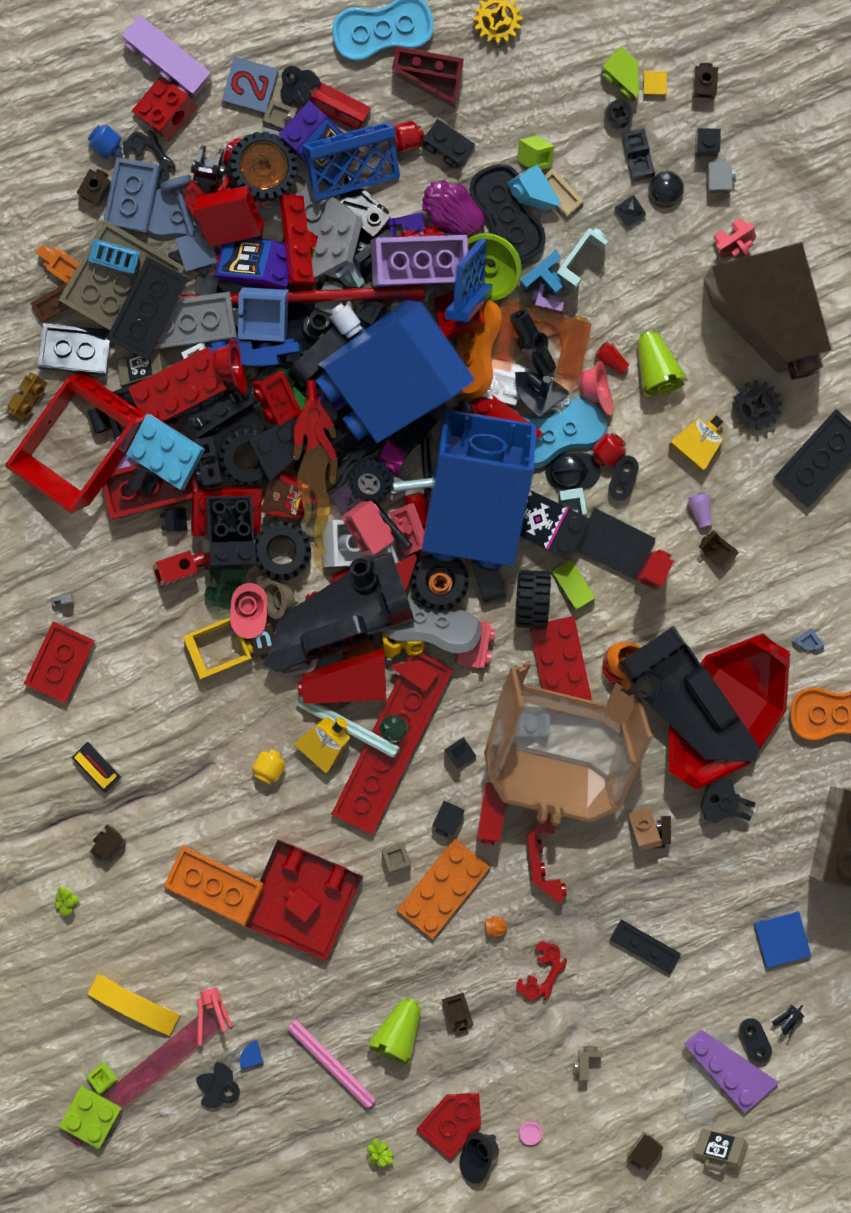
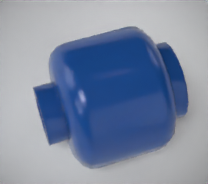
[87,125,122,159]

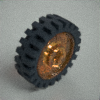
[227,132,297,203]

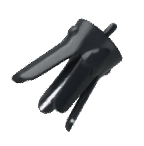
[772,1004,805,1038]

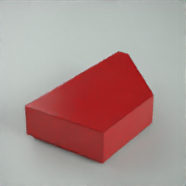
[391,660,439,692]

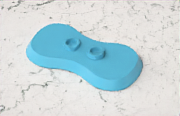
[332,0,434,61]
[523,396,608,469]

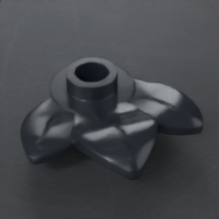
[280,66,322,107]
[196,1062,240,1108]

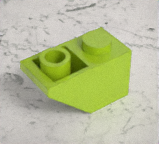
[601,46,639,101]

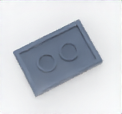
[103,157,161,234]

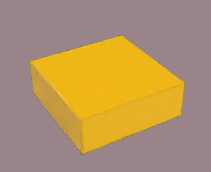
[643,71,667,96]

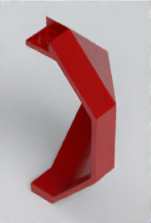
[669,633,790,790]

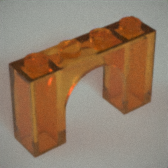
[491,299,592,379]

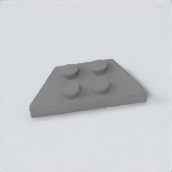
[312,196,363,283]

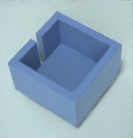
[238,287,289,341]

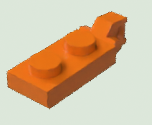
[36,245,79,283]

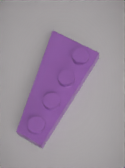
[684,1029,779,1113]

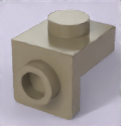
[574,1046,603,1080]

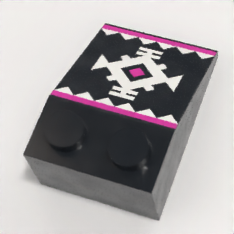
[520,490,590,561]

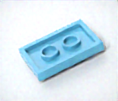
[126,414,205,490]

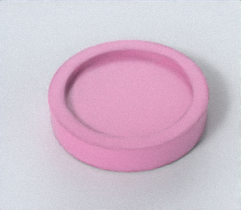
[519,1121,542,1145]

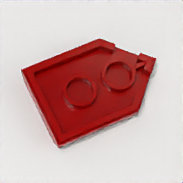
[416,1092,481,1160]

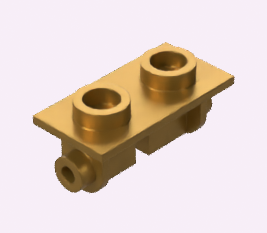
[7,372,48,421]

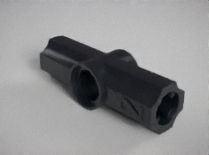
[509,309,557,376]

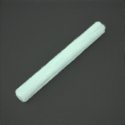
[296,696,399,758]

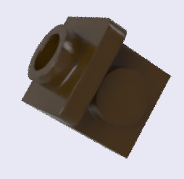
[654,815,671,848]
[442,992,474,1032]

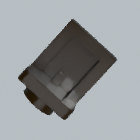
[699,530,739,570]

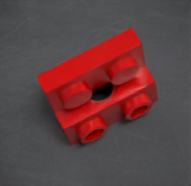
[132,76,198,142]

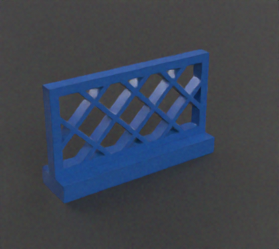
[302,122,400,200]
[446,239,493,322]

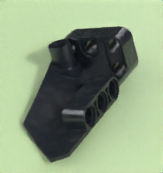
[195,275,350,391]
[263,552,414,673]
[618,626,760,761]

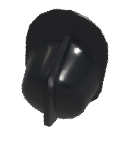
[545,452,601,490]
[459,1131,499,1184]

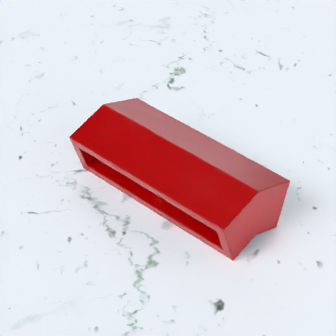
[311,82,371,130]

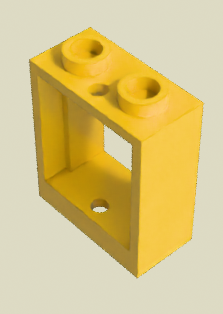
[183,617,254,679]

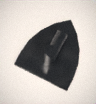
[515,372,570,418]

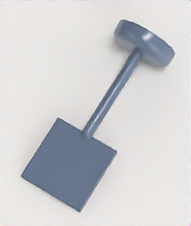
[160,175,218,272]

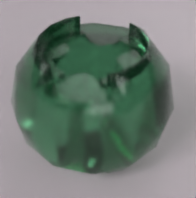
[379,714,409,743]

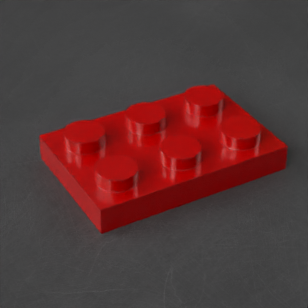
[191,486,262,537]
[24,621,95,703]

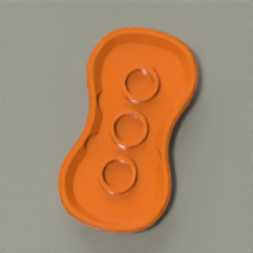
[455,300,502,399]
[790,687,851,741]

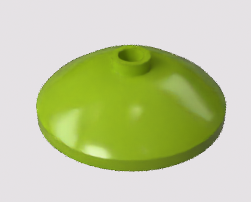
[467,233,522,301]

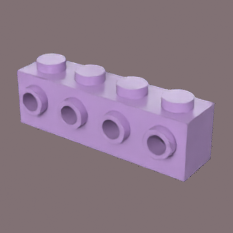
[122,14,212,98]

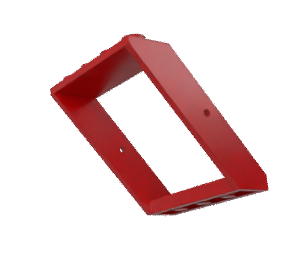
[5,373,146,514]

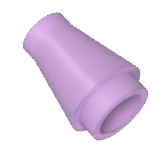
[688,492,713,528]

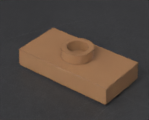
[628,807,662,851]

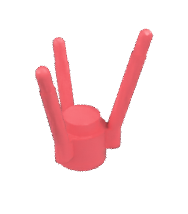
[197,988,232,1046]

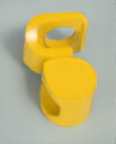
[383,634,425,658]

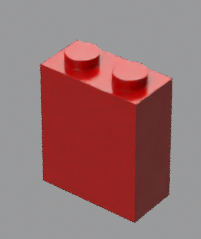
[192,185,264,247]
[476,782,506,845]

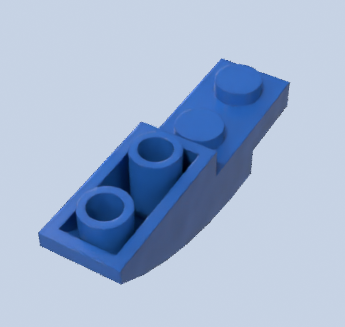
[210,338,302,367]

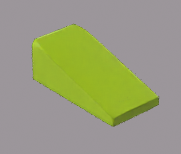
[552,559,595,610]

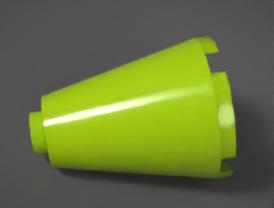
[637,331,688,398]
[367,998,421,1065]

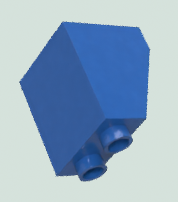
[315,299,475,443]
[422,409,536,569]

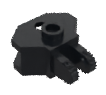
[191,145,225,195]
[700,777,756,823]

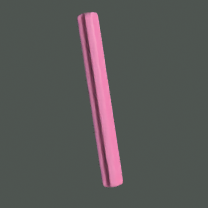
[288,1020,375,1108]

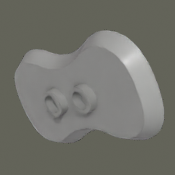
[382,599,482,653]

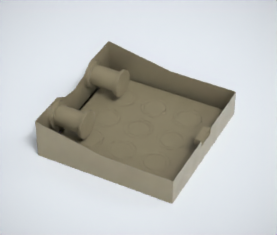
[58,219,185,330]

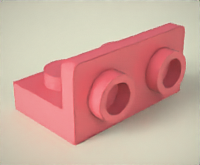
[390,503,424,556]
[457,621,495,669]

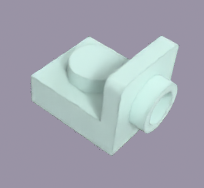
[326,262,365,288]

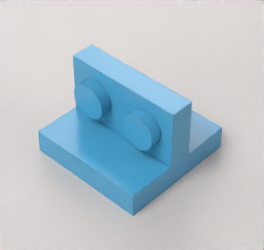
[519,250,563,296]

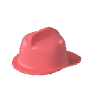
[579,361,613,416]
[230,583,268,639]

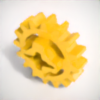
[473,0,523,45]

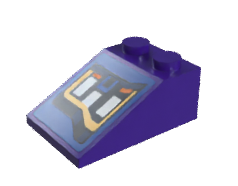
[278,101,361,185]
[214,238,289,290]

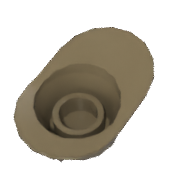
[252,576,298,619]

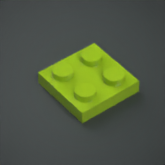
[58,1085,122,1149]

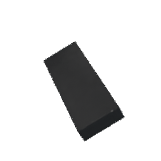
[610,919,681,974]

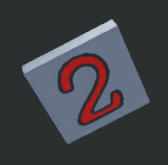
[222,57,279,114]

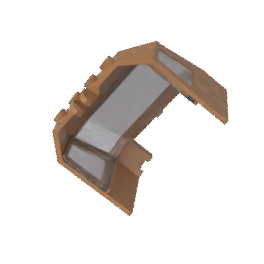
[484,661,652,826]

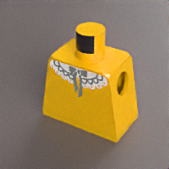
[669,414,724,472]
[294,717,350,773]

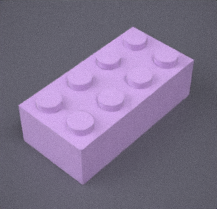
[371,235,468,287]

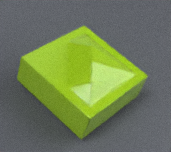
[86,1062,119,1095]

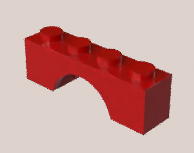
[635,549,675,590]

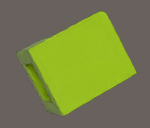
[517,136,555,170]

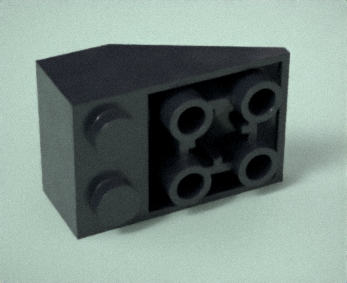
[203,496,256,570]

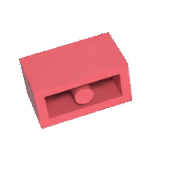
[341,501,394,556]

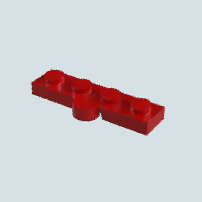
[279,194,317,285]

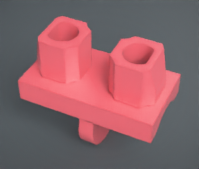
[713,218,757,260]

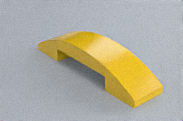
[88,973,180,1036]

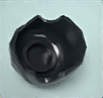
[648,170,684,208]

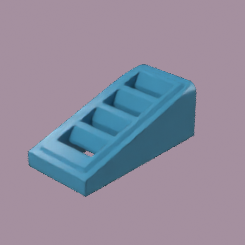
[88,238,140,274]

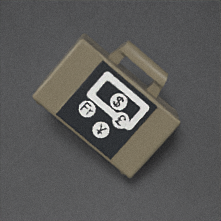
[117,349,167,387]
[694,1129,748,1173]

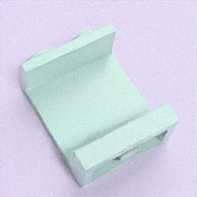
[557,228,608,292]

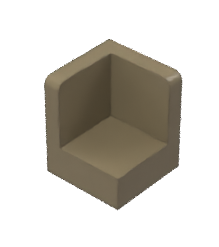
[382,842,411,872]

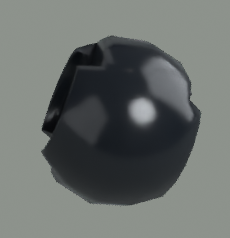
[604,100,633,129]

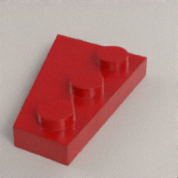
[470,394,545,447]

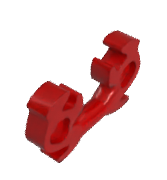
[516,940,567,1000]

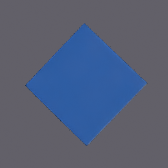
[754,911,811,968]

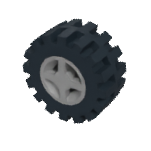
[349,458,394,502]

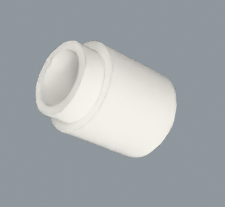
[329,303,362,339]

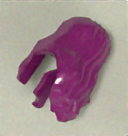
[422,180,485,239]

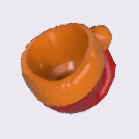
[602,642,641,690]

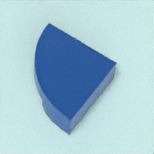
[240,1040,264,1069]

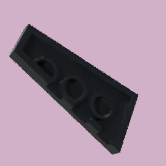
[247,398,340,481]

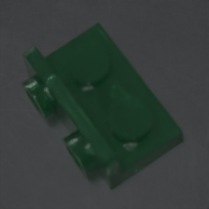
[204,569,248,610]

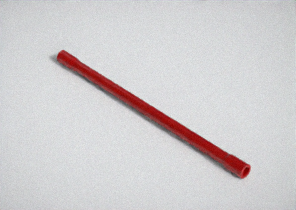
[179,285,425,305]

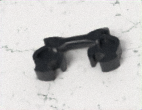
[122,130,176,187]

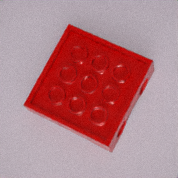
[246,838,363,961]

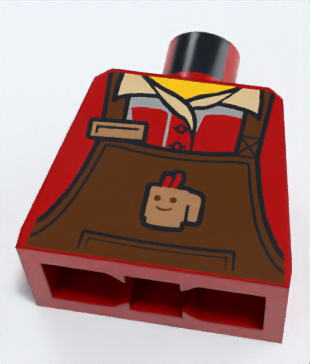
[260,470,319,518]

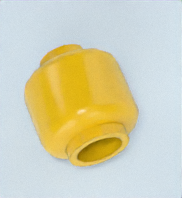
[252,749,286,785]

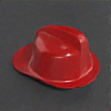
[212,339,247,394]

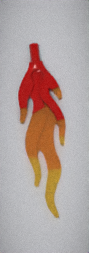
[293,380,337,554]

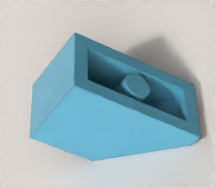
[507,164,561,211]

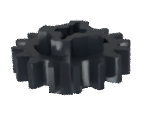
[732,380,783,431]

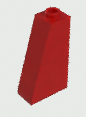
[298,649,387,704]

